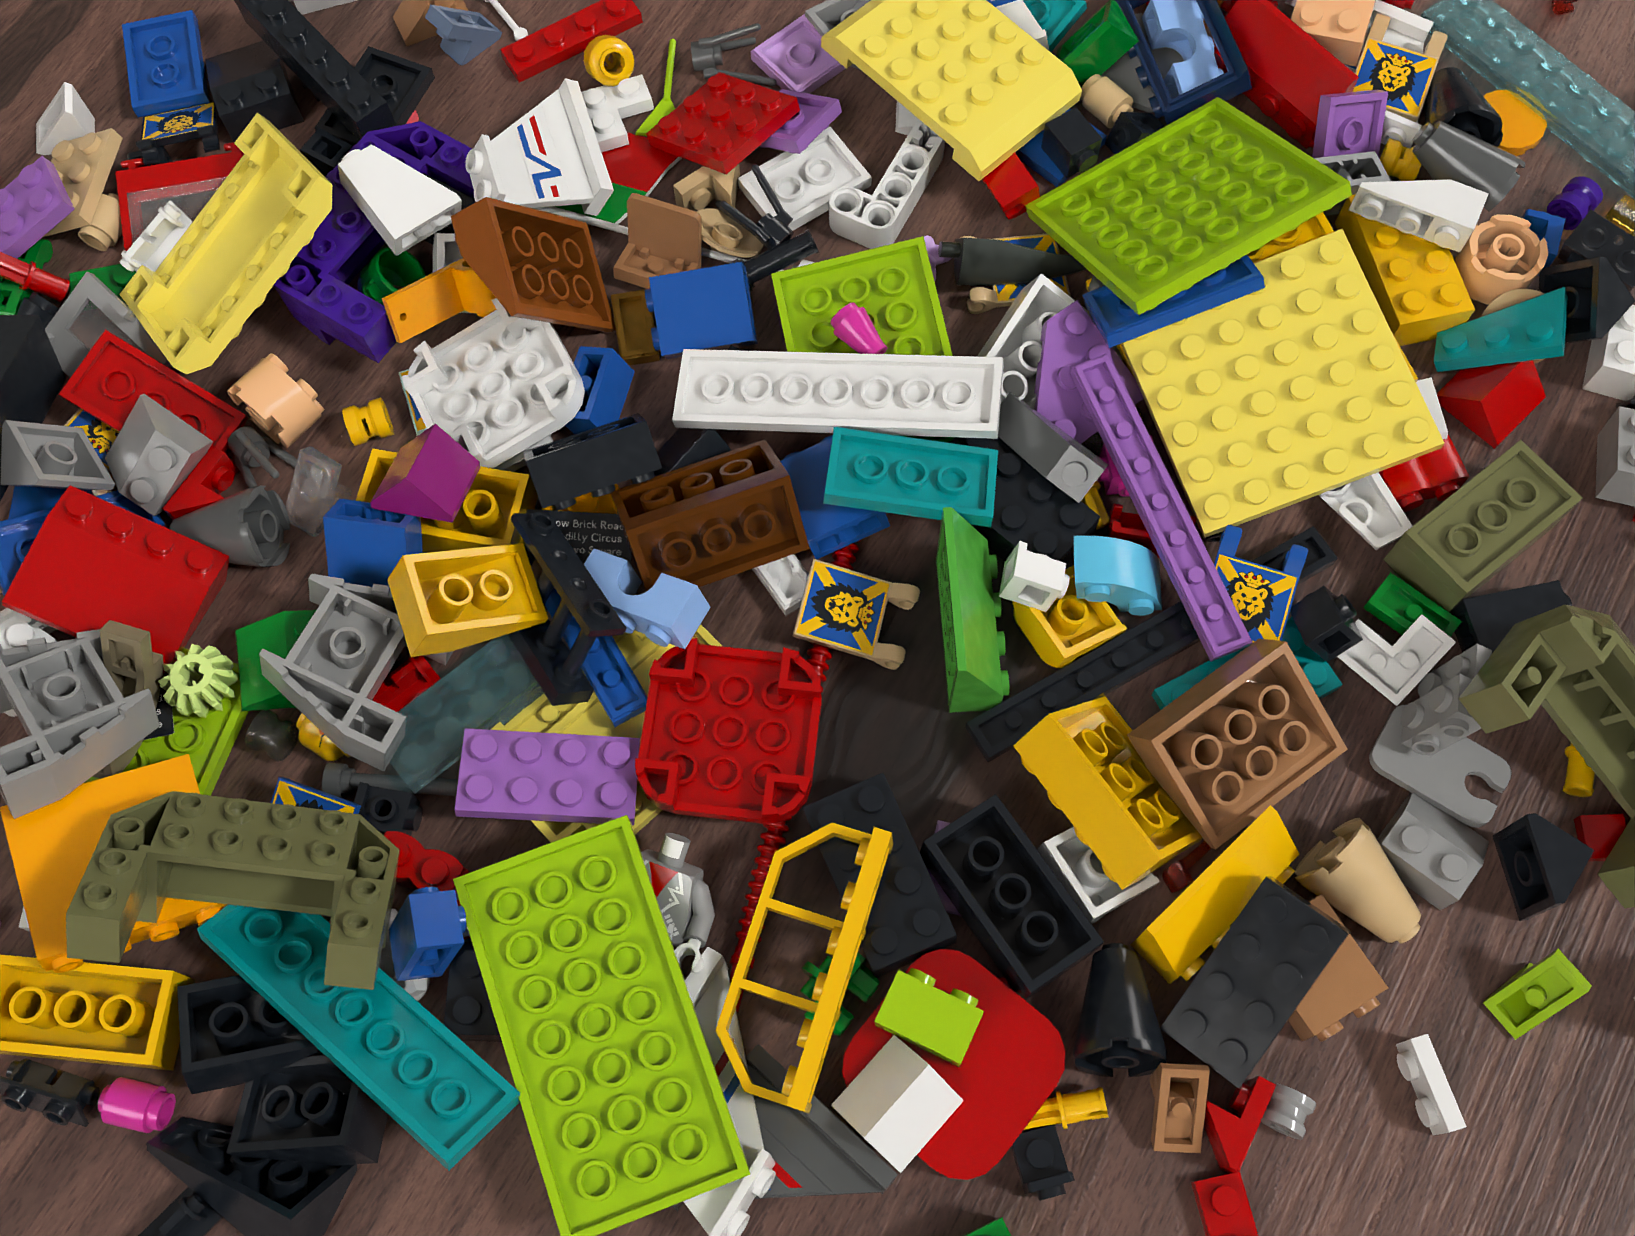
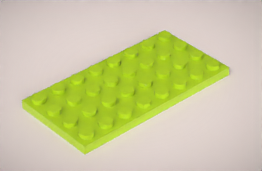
[453,815,751,1236]

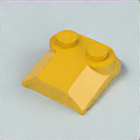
[1012,566,1127,668]

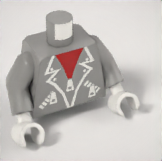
[641,833,715,973]

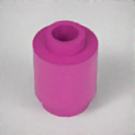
[98,1077,176,1133]

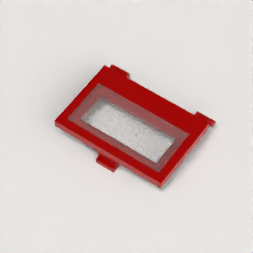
[115,142,244,251]

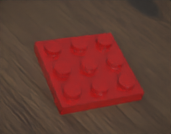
[646,72,800,175]

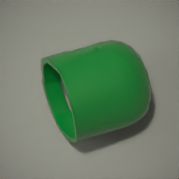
[357,247,426,306]

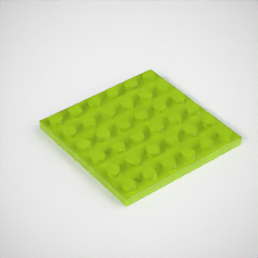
[1025,97,1352,315]

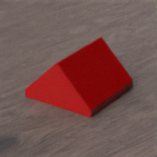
[1437,360,1546,449]

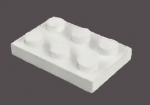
[738,127,872,231]

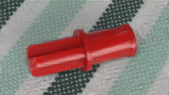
[0,252,70,303]

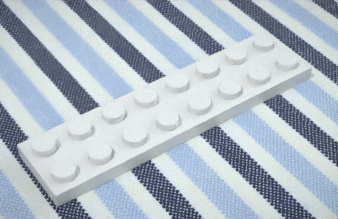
[672,349,1004,439]

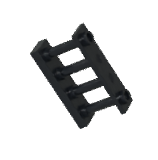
[508,512,627,706]

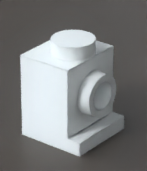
[999,541,1070,612]

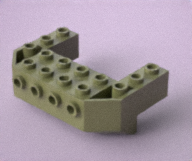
[1458,605,1635,909]
[66,791,400,990]

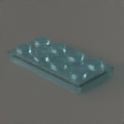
[390,634,544,794]

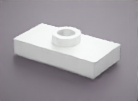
[752,554,809,616]

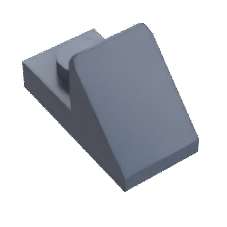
[425,4,502,65]

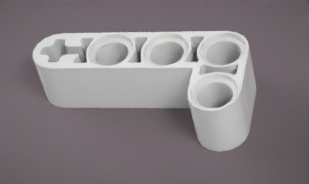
[829,120,945,249]

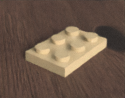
[43,128,123,237]

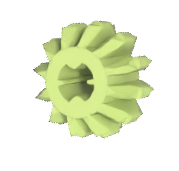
[158,644,239,718]

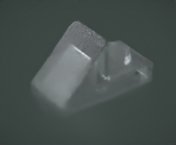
[285,446,352,537]

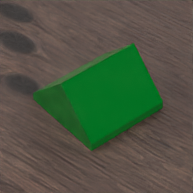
[1056,0,1139,88]

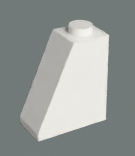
[338,144,462,256]

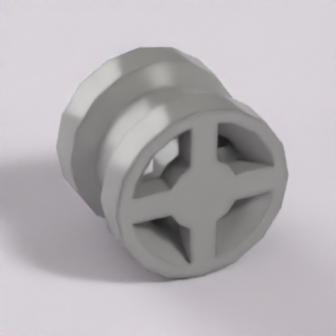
[1261,1083,1316,1140]

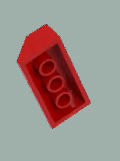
[1211,0,1359,149]

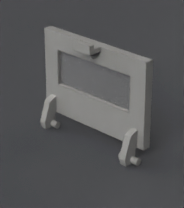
[45,272,171,378]

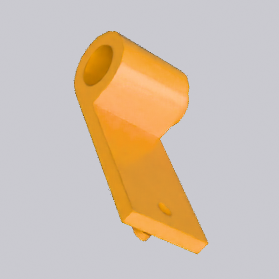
[382,258,497,343]

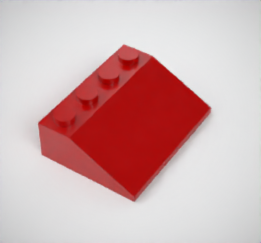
[2,485,229,676]

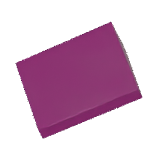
[370,423,480,523]

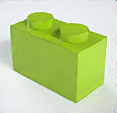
[874,968,984,1067]

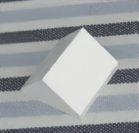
[831,1035,964,1173]

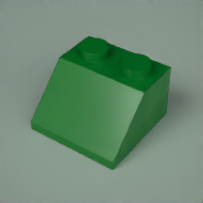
[235,610,316,711]

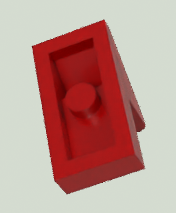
[162,446,239,520]
[1204,1076,1276,1174]

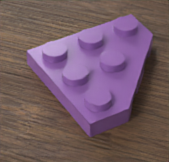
[1034,300,1143,444]

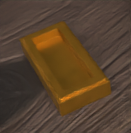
[611,289,660,366]

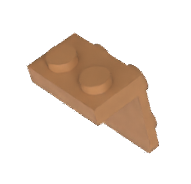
[613,193,702,289]

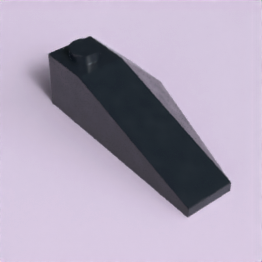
[146,1117,357,1236]

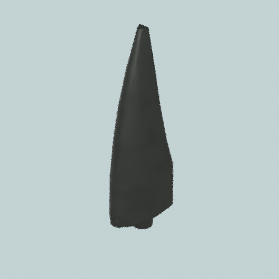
[938,238,1087,286]

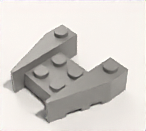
[259,574,454,771]
[0,629,160,819]

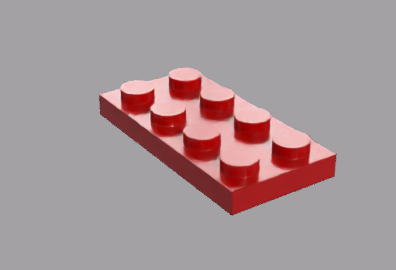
[59,329,248,452]

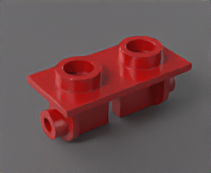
[372,656,443,714]

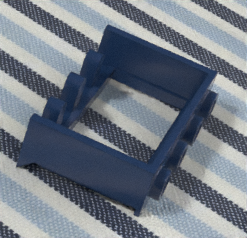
[1115,0,1252,125]

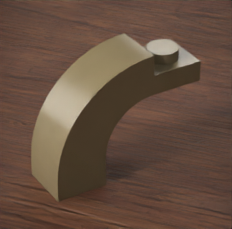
[92,620,163,779]

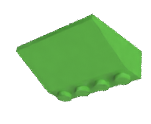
[936,507,1009,713]

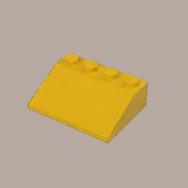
[1013,696,1203,890]

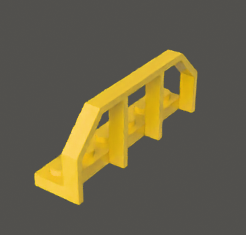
[716,823,893,1114]

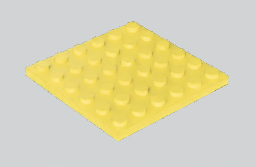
[1121,229,1444,538]

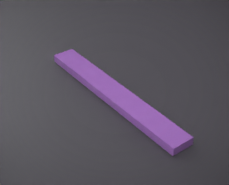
[1070,353,1253,662]

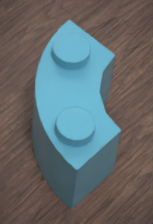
[1074,536,1162,616]

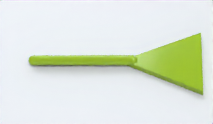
[635,38,676,136]

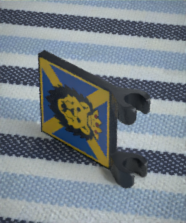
[136,102,220,166]

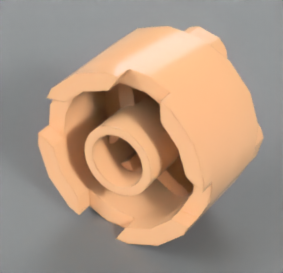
[1455,214,1548,305]
[227,353,324,449]

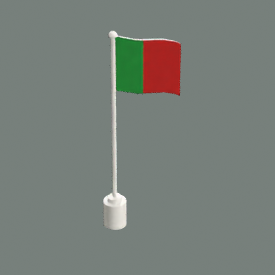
[532,132,815,272]

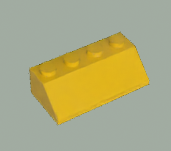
[1131,805,1300,984]

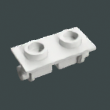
[120,200,193,272]

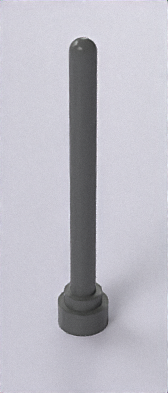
[322,763,458,798]

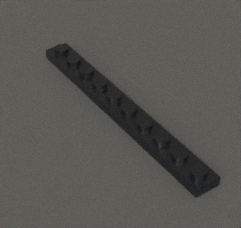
[965,526,1338,762]

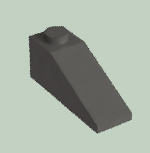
[998,392,1109,503]

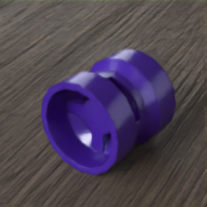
[1547,176,1603,230]

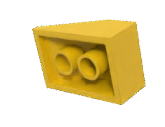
[387,543,548,657]

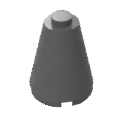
[1412,121,1526,220]
[169,485,290,567]

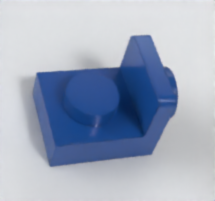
[1521,209,1566,276]

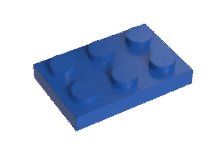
[122,10,209,117]

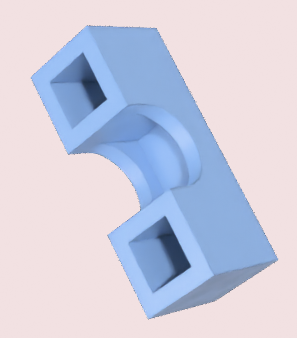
[1141,0,1224,99]
[584,548,710,649]

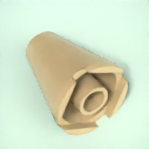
[1295,818,1421,944]

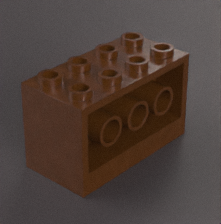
[610,439,810,592]

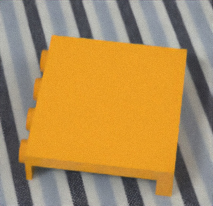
[0,754,228,973]

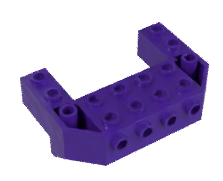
[273,121,474,363]

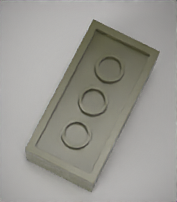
[1383,440,1583,613]

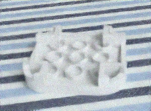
[402,298,585,469]

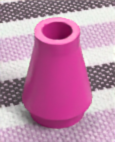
[830,302,888,354]

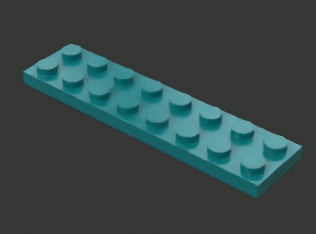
[197,904,520,1171]

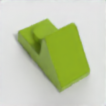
[1483,949,1592,1040]

